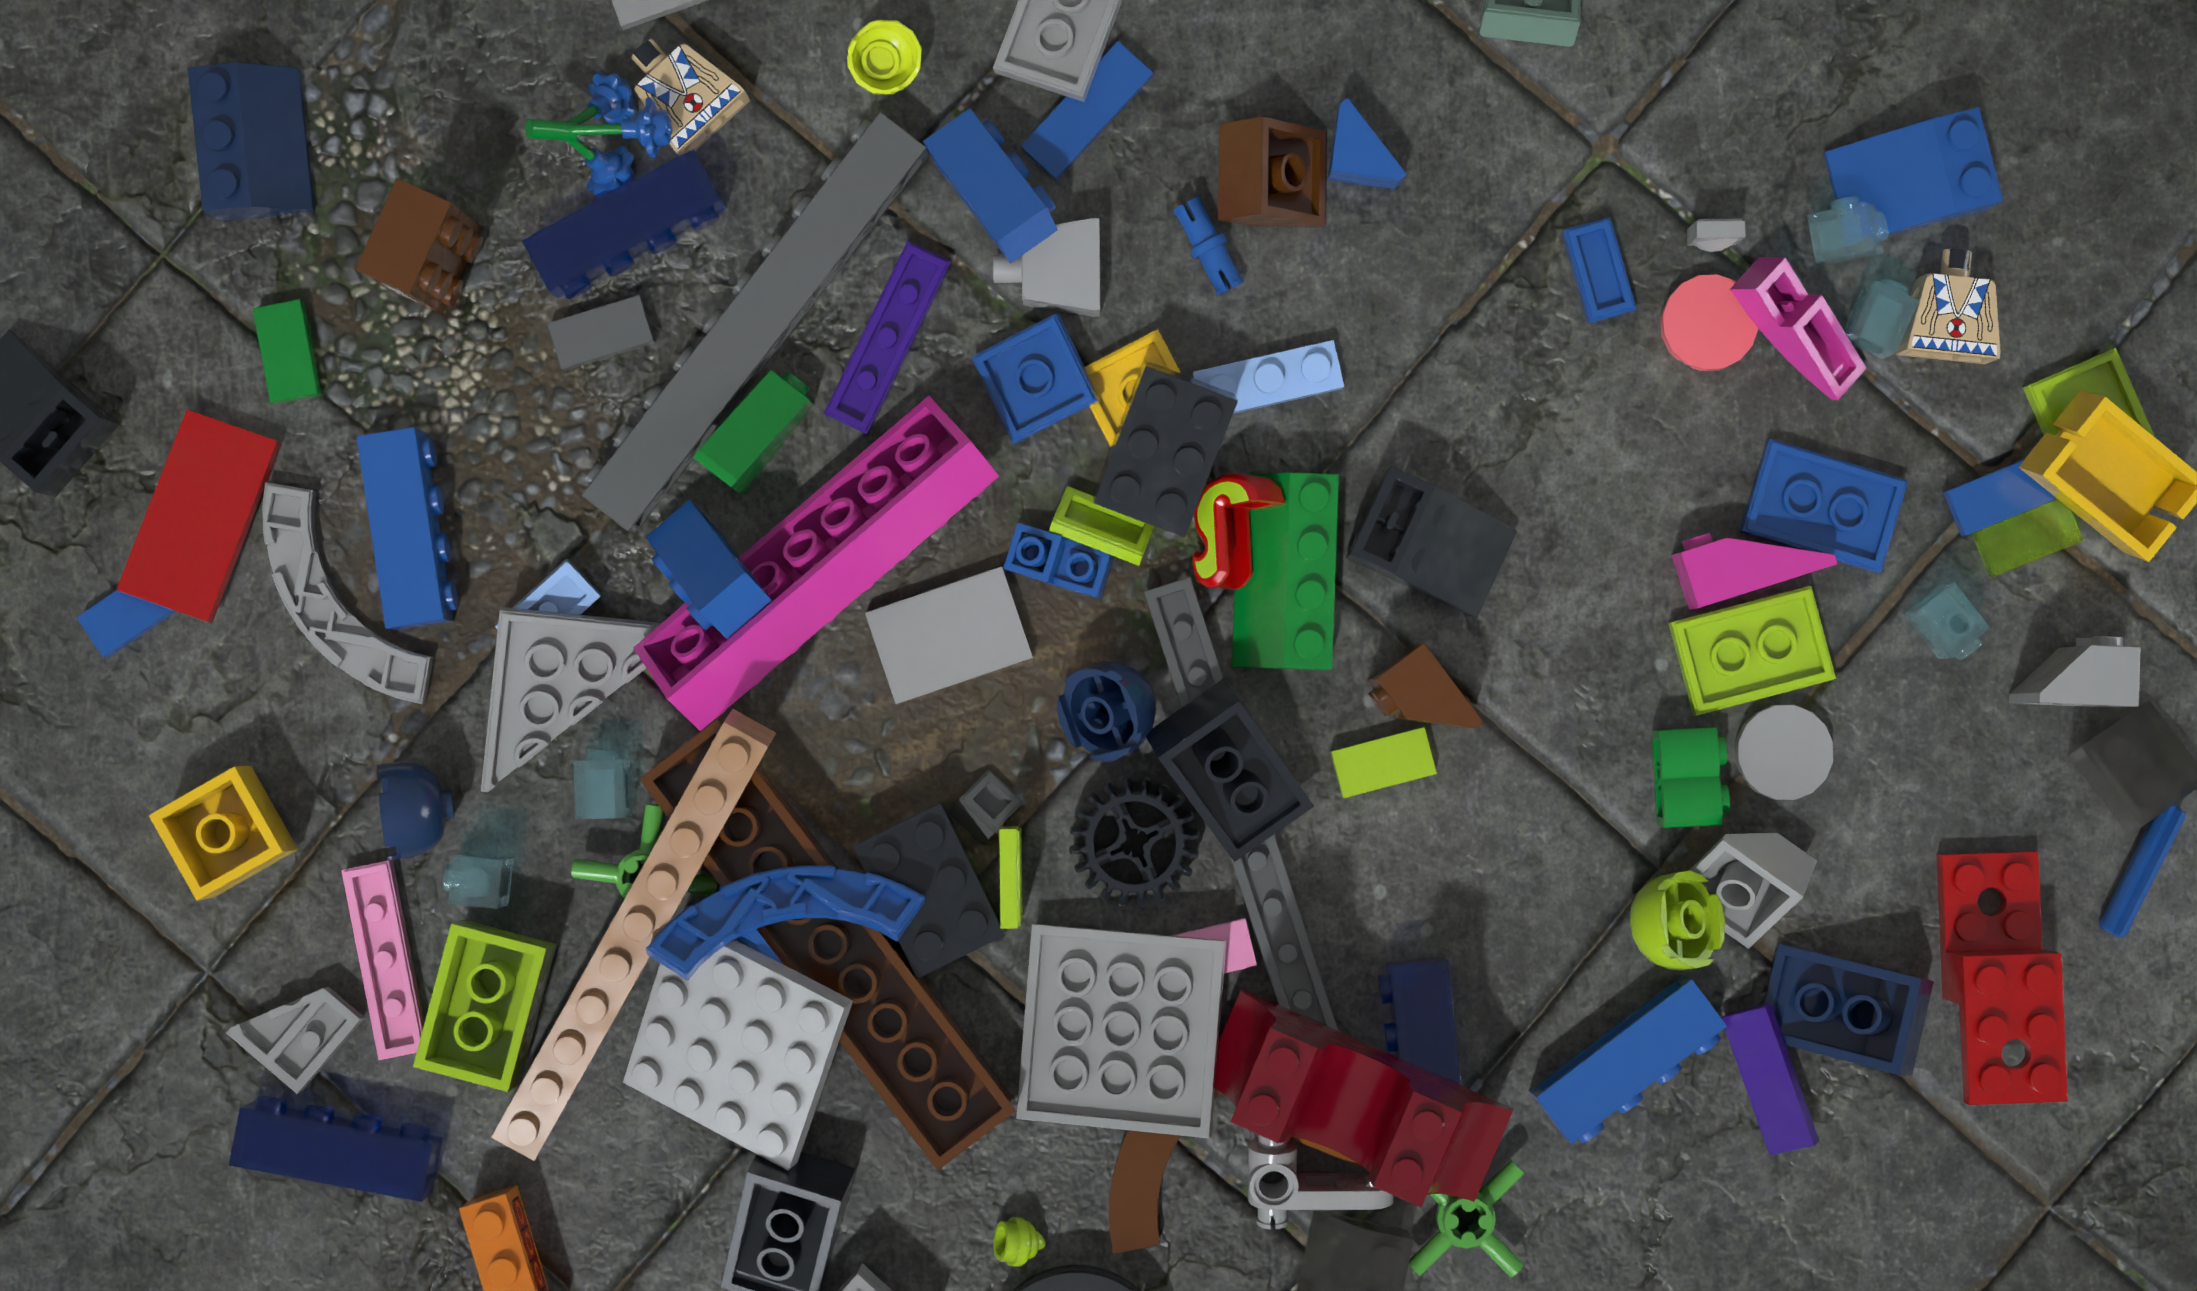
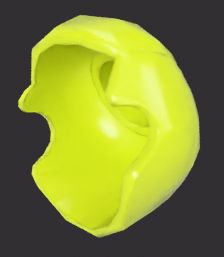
[847,20,922,94]

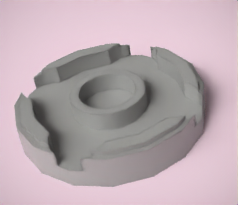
[1735,705,1833,800]

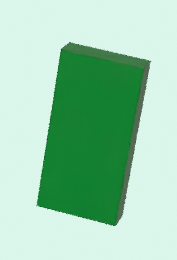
[252,299,322,404]

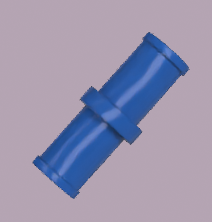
[1173,196,1245,296]

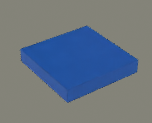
[972,314,1101,444]

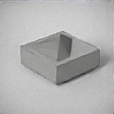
[1687,219,1746,252]

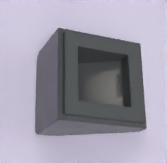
[949,769,1023,844]

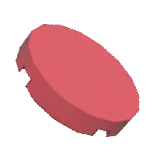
[1660,274,1759,371]

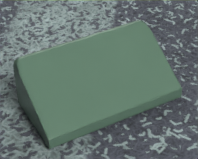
[1480,0,1581,47]

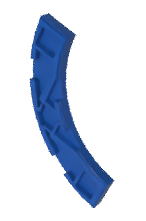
[646,865,925,981]

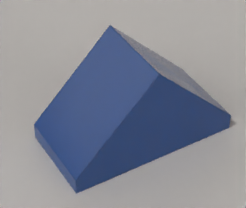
[1327,98,1407,189]

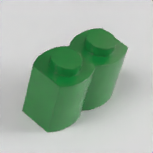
[1651,726,1730,828]

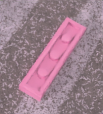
[341,860,425,1060]

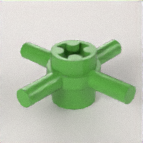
[571,804,720,899]
[1407,1160,1525,1277]

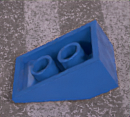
[1823,107,2003,246]

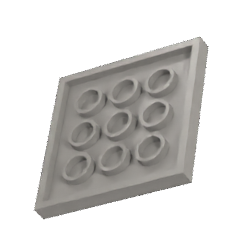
[1016,923,1227,1138]
[623,939,853,1171]

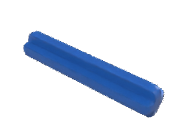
[2099,803,2186,937]

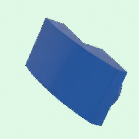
[1003,523,1115,600]

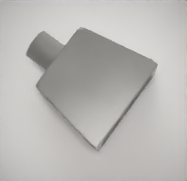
[993,218,1100,317]

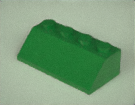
[1232,473,1339,671]

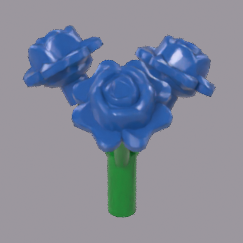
[525,72,672,198]

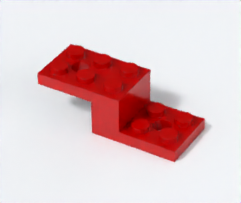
[1936,851,2068,1105]

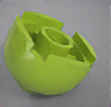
[1630,870,1725,970]

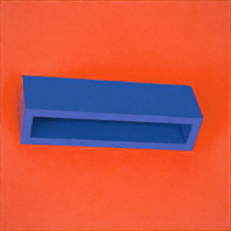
[356,427,458,630]
[1529,975,1727,1144]

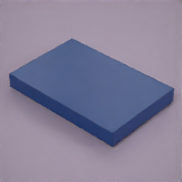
[1739,439,1908,574]

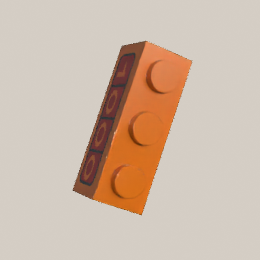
[459,1185,549,1291]

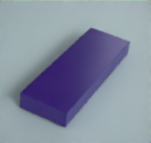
[1721,1002,1820,1155]

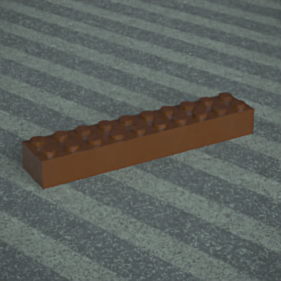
[639,719,1018,1170]

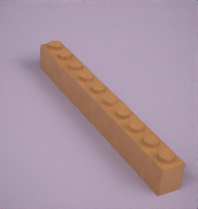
[491,709,776,1161]

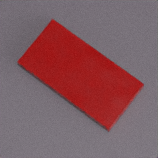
[116,410,281,624]

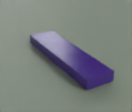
[824,241,952,436]

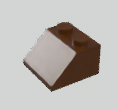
[1218,116,1326,228]
[1367,643,1484,728]

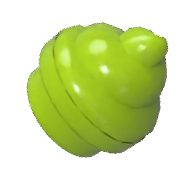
[993,1217,1046,1267]

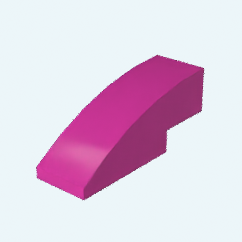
[1730,257,1866,400]

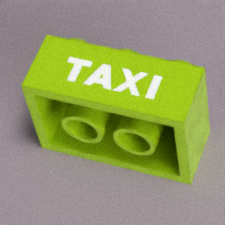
[413,920,557,1092]

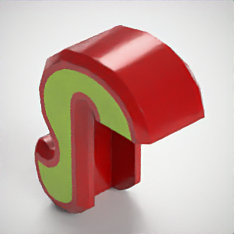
[1192,473,1285,589]

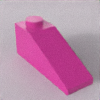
[1671,533,1838,610]

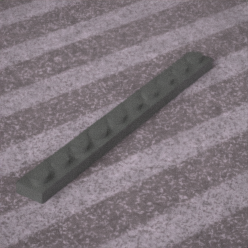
[1144,577,1338,1031]

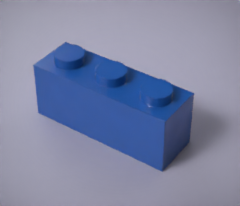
[923,108,1058,264]
[646,499,772,639]

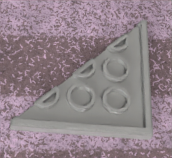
[481,607,661,792]

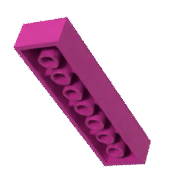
[633,396,999,731]

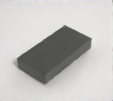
[547,295,656,371]

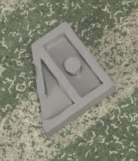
[226,986,365,1094]

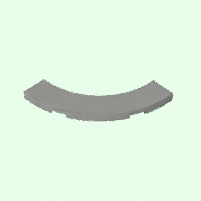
[262,482,434,705]

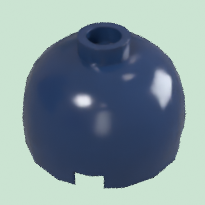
[1057,661,1157,761]
[377,763,455,860]

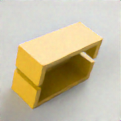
[2019,390,2197,562]

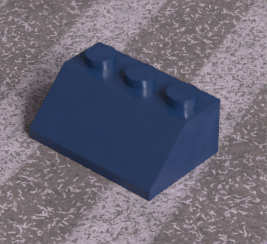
[188,62,315,222]

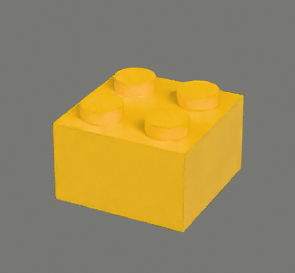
[149,766,298,901]

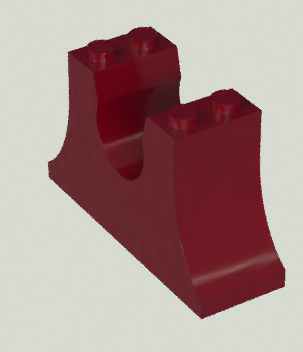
[1214,989,1513,1208]

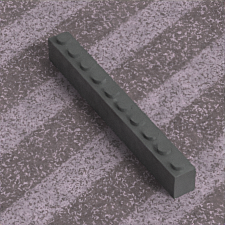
[582,112,929,534]

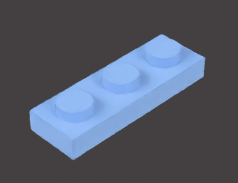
[1192,340,1344,414]

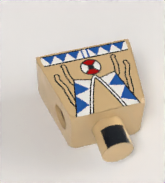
[632,39,750,162]
[1895,249,2001,364]

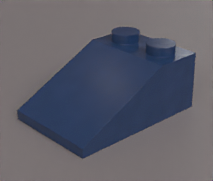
[1764,943,1934,1076]

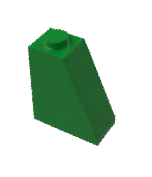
[693,370,814,495]

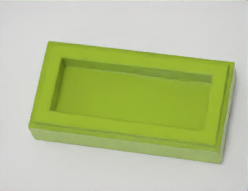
[1049,486,1155,566]
[1330,727,1437,798]

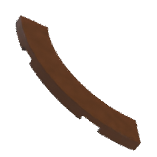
[1109,1038,1222,1254]

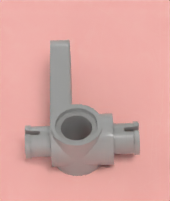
[1247,1135,1394,1229]

